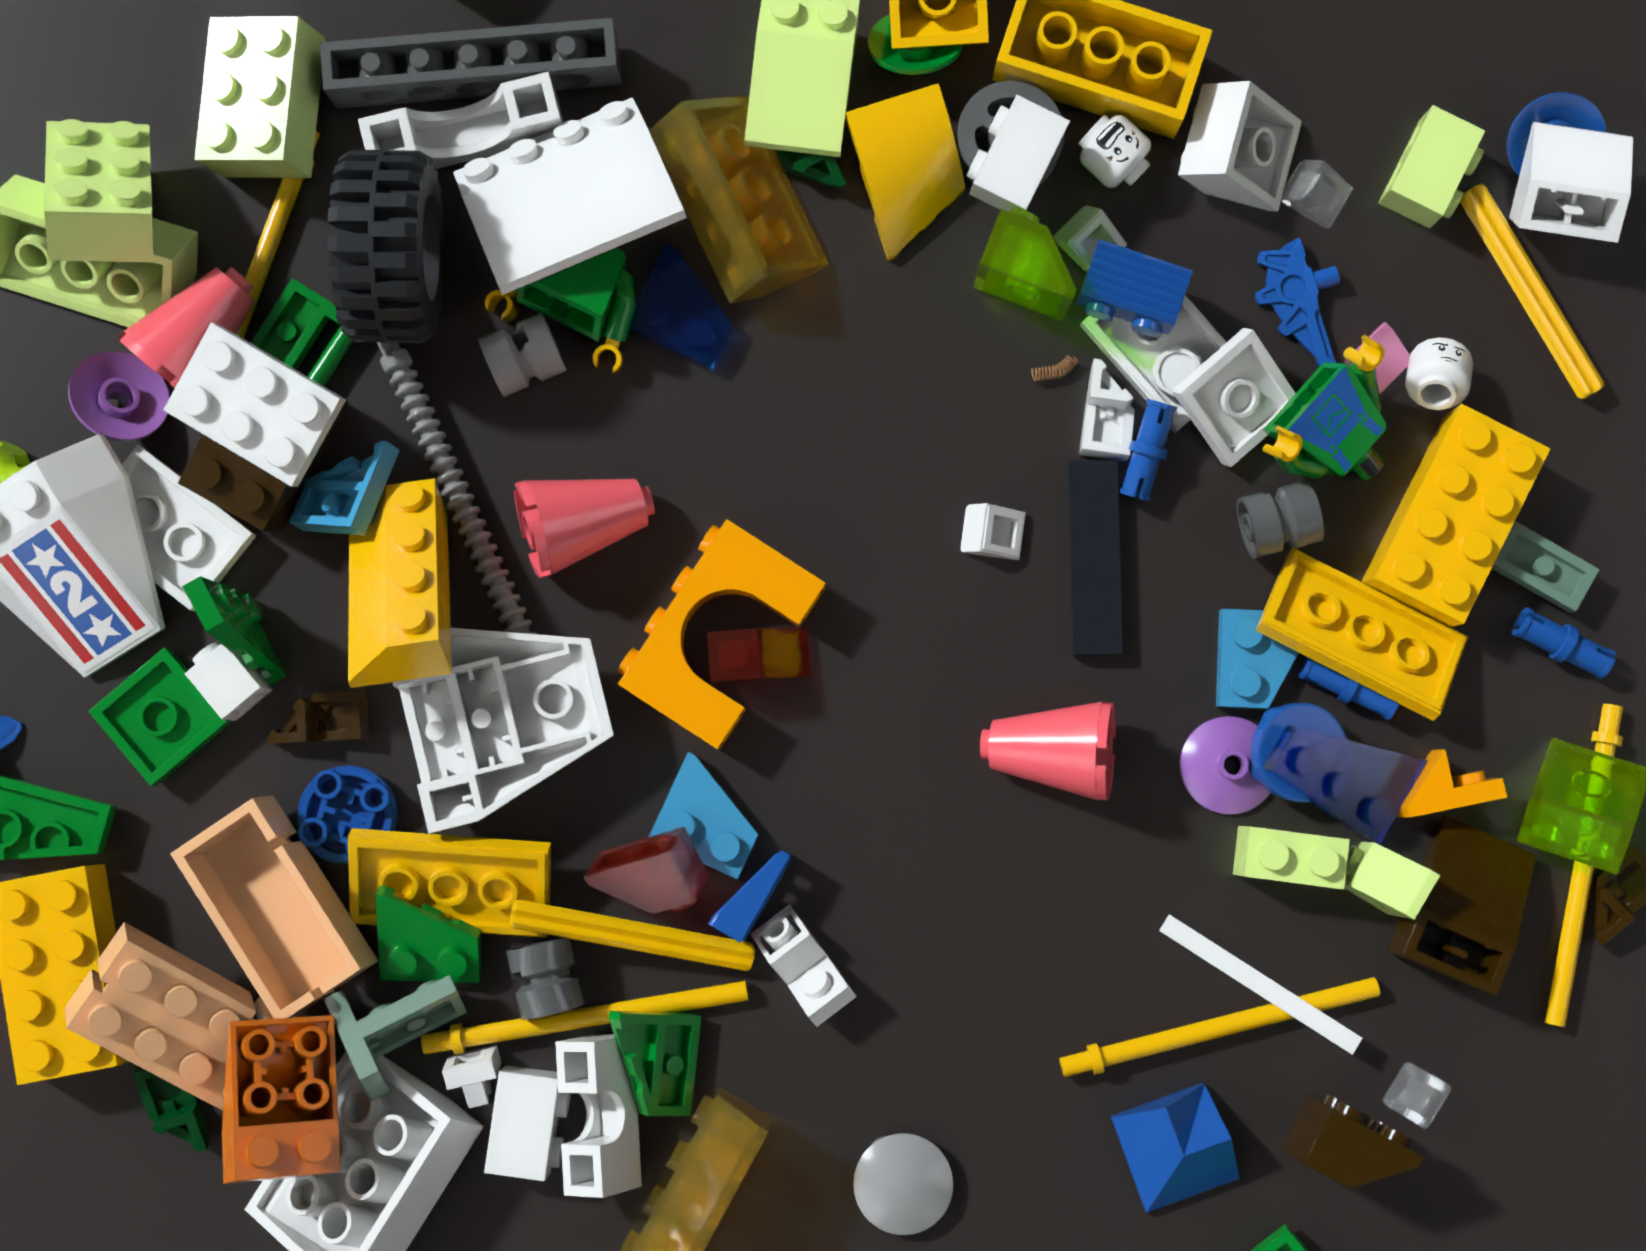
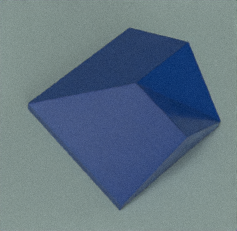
[1110,1083,1240,1213]

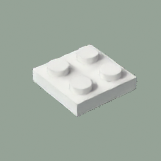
[1172,328,1296,467]

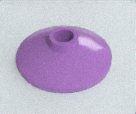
[68,351,170,442]
[1180,716,1270,814]

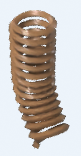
[1031,355,1078,382]

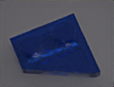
[629,243,733,371]

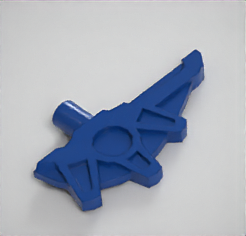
[1255,237,1340,367]

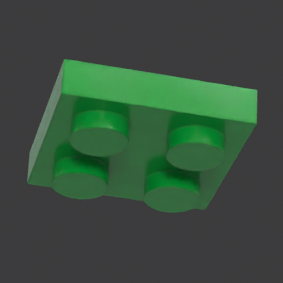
[88,647,232,786]

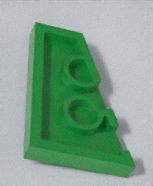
[182,576,288,685]
[0,775,117,860]

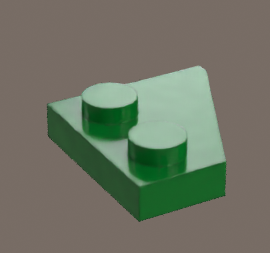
[375,886,482,983]
[609,1011,702,1116]

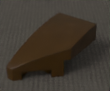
[268,690,369,744]
[1594,843,1646,946]

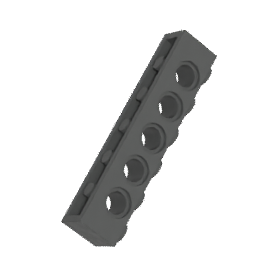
[320,18,622,109]

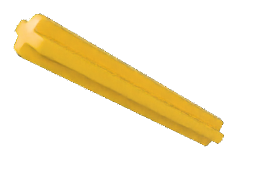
[1460,184,1604,399]
[509,900,755,971]

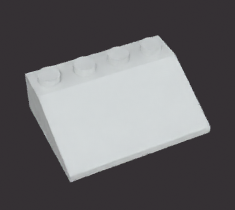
[453,97,687,295]
[244,1051,484,1251]

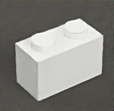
[966,95,1070,220]
[484,1065,571,1181]

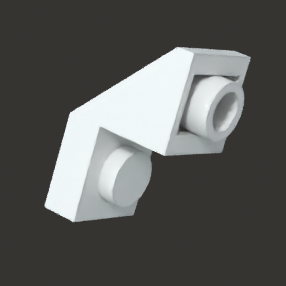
[750,904,857,1027]

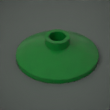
[868,14,964,75]

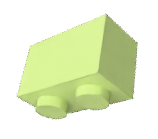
[1378,105,1485,229]
[1233,826,1350,889]

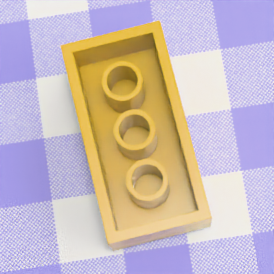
[992,0,1213,139]
[1361,404,1551,627]
[0,864,129,1085]

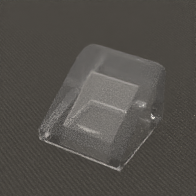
[1281,160,1353,228]
[1383,1062,1452,1129]

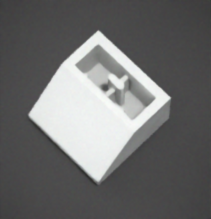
[1509,122,1633,243]

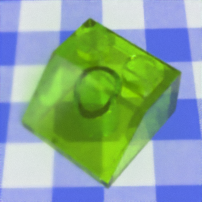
[973,208,1077,321]
[1517,737,1646,875]

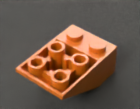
[222,1015,341,1184]

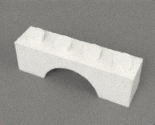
[358,72,563,169]

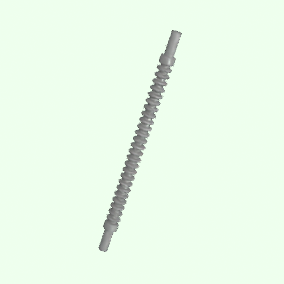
[377,342,538,634]

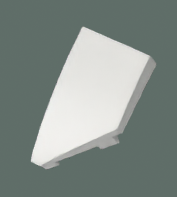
[1079,358,1135,462]

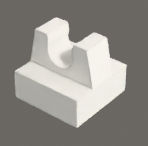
[442,1044,501,1108]

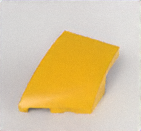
[845,83,965,260]

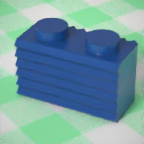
[1076,239,1193,337]

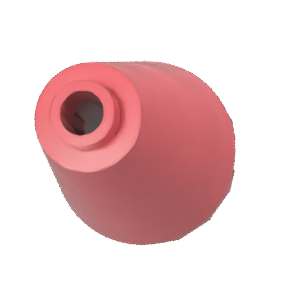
[118,267,255,388]
[514,479,655,579]
[980,701,1116,801]

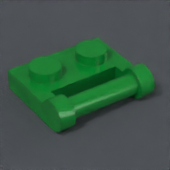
[250,278,354,387]

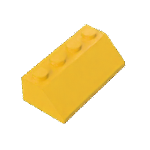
[348,478,452,688]

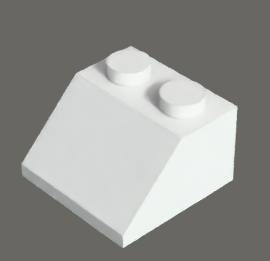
[1178,81,1302,211]

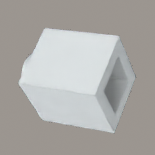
[185,642,273,721]

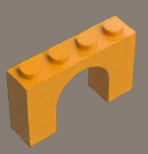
[617,519,826,751]

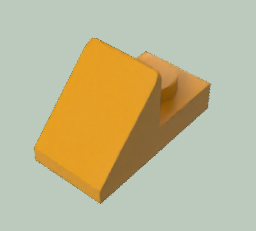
[1394,749,1507,818]

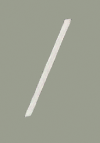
[1159,914,1362,1055]

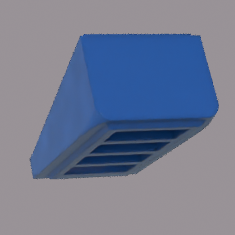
[708,850,792,943]

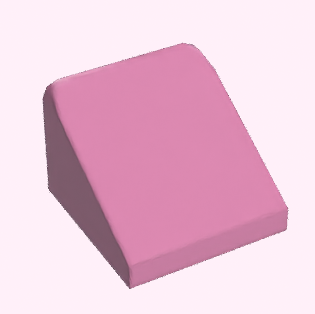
[1344,322,1410,394]

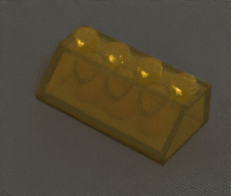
[649,95,829,303]
[619,1088,771,1251]

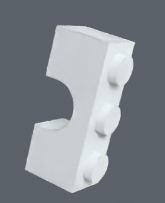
[555,1034,642,1198]

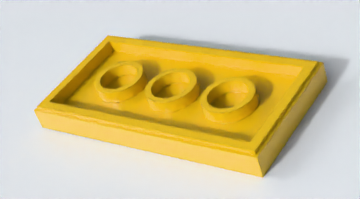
[1255,548,1468,721]
[348,828,551,938]

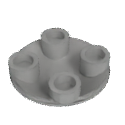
[853,1133,953,1235]

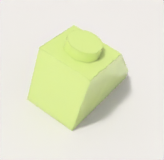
[1344,841,1440,920]

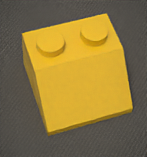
[889,0,989,50]

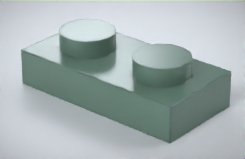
[1492,521,1600,613]

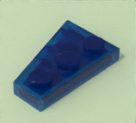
[1263,725,1428,845]

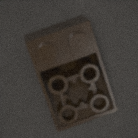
[1387,815,1536,996]

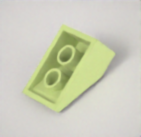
[744,0,860,157]

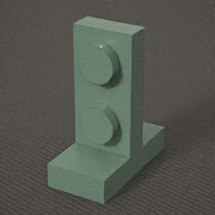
[324,975,467,1101]

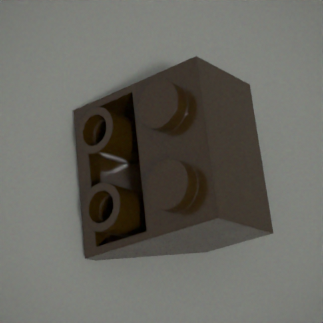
[1282,1094,1424,1189]

